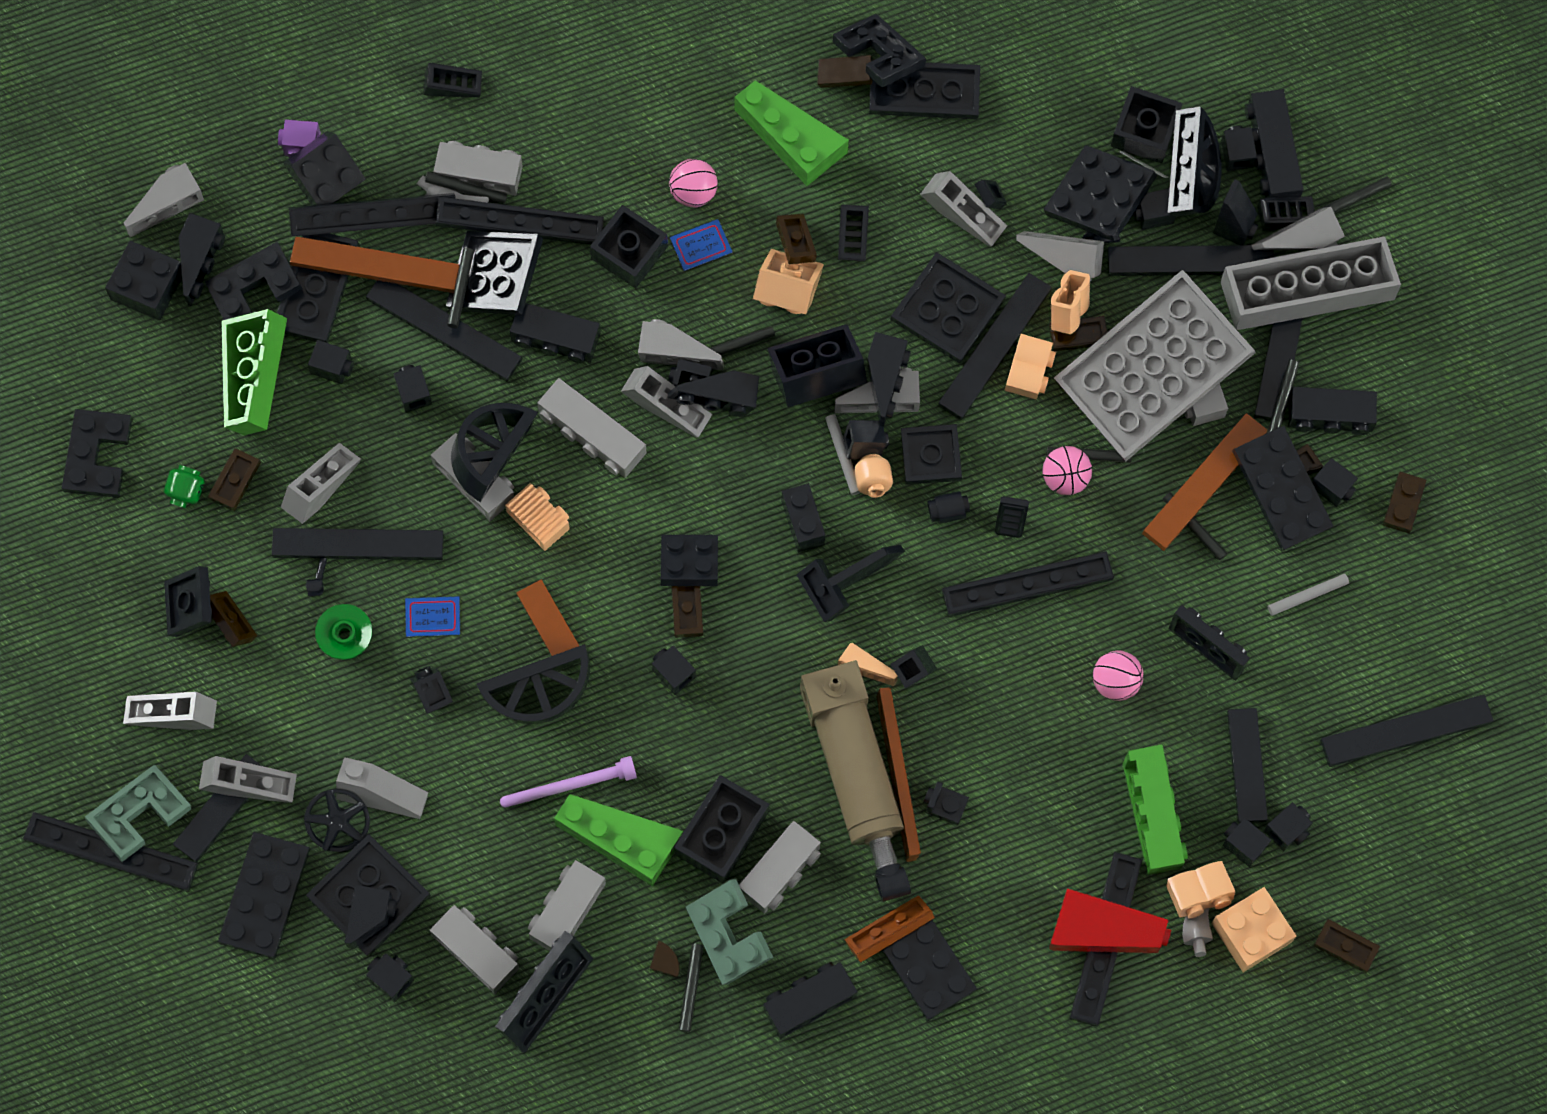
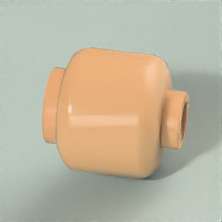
[854,454,893,498]

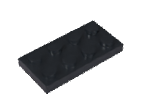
[869,62,980,119]
[277,233,359,343]
[1232,426,1334,551]
[218,832,310,959]
[495,931,593,1054]

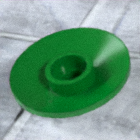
[315,604,373,660]

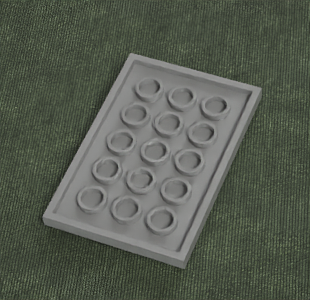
[1054,270,1255,461]

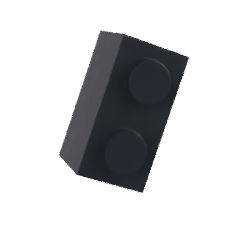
[781,483,826,553]

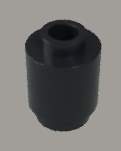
[927,491,970,524]

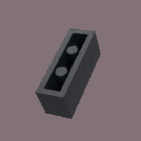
[510,303,601,363]
[1288,387,1377,435]
[763,962,858,1039]

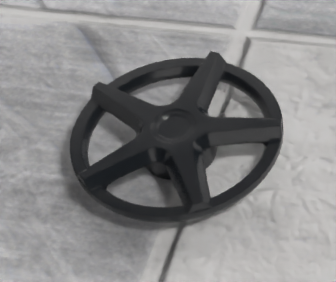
[304,789,370,852]

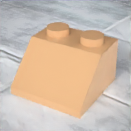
[753,249,824,314]

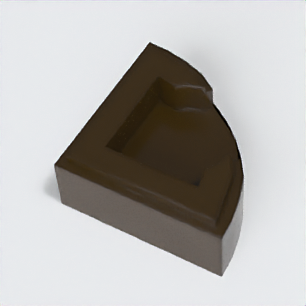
[1296,444,1323,473]
[650,941,679,978]

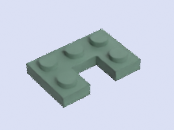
[85,764,191,862]
[686,879,773,985]

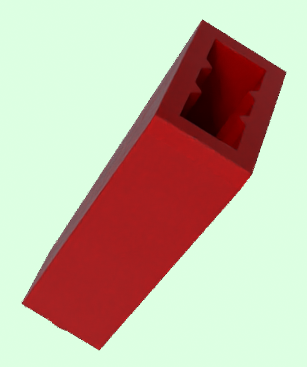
[1049,888,1171,953]

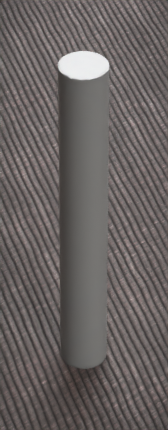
[825,414,861,495]
[1267,573,1349,616]

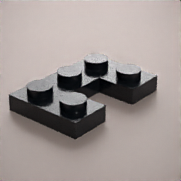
[833,14,926,87]
[205,241,303,320]
[61,409,133,498]

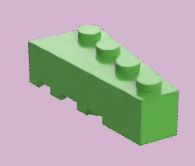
[735,80,849,186]
[222,309,287,435]
[1122,745,1188,875]
[554,794,684,886]

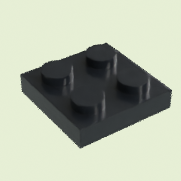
[900,424,962,485]
[661,534,718,586]
[164,566,212,637]

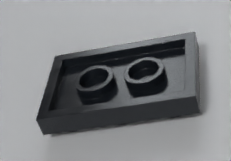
[1168,605,1250,681]
[882,920,977,1022]

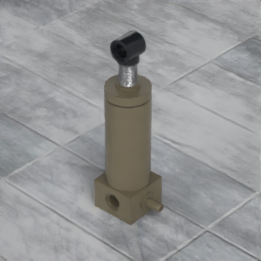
[800,660,911,902]

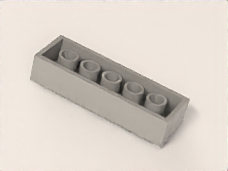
[1221,236,1401,330]

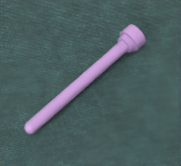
[500,756,637,807]

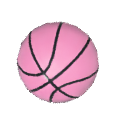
[669,159,718,208]
[1042,446,1092,495]
[1093,650,1144,701]

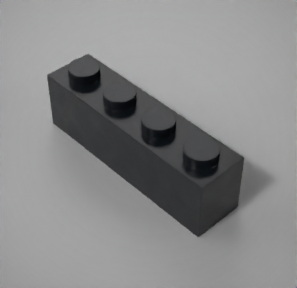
[1245,89,1304,198]

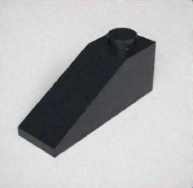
[1213,179,1259,245]

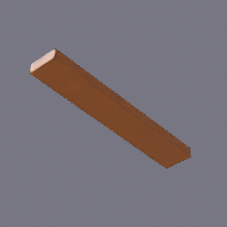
[290,236,460,293]
[1142,413,1268,551]
[876,687,921,862]

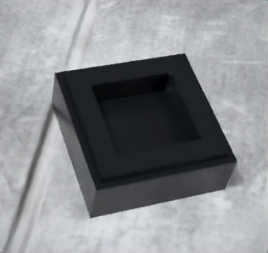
[975,179,1007,209]

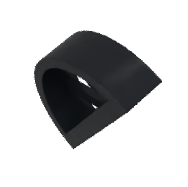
[1168,107,1222,216]
[451,403,538,503]
[477,644,590,724]

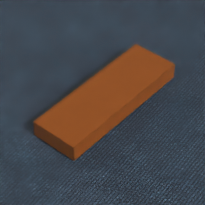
[516,579,579,656]
[845,895,935,963]

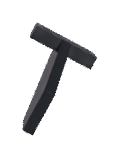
[797,545,905,622]

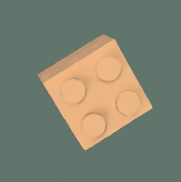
[1211,887,1296,972]

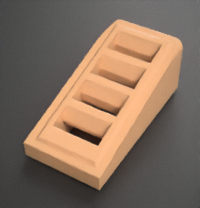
[838,643,898,686]

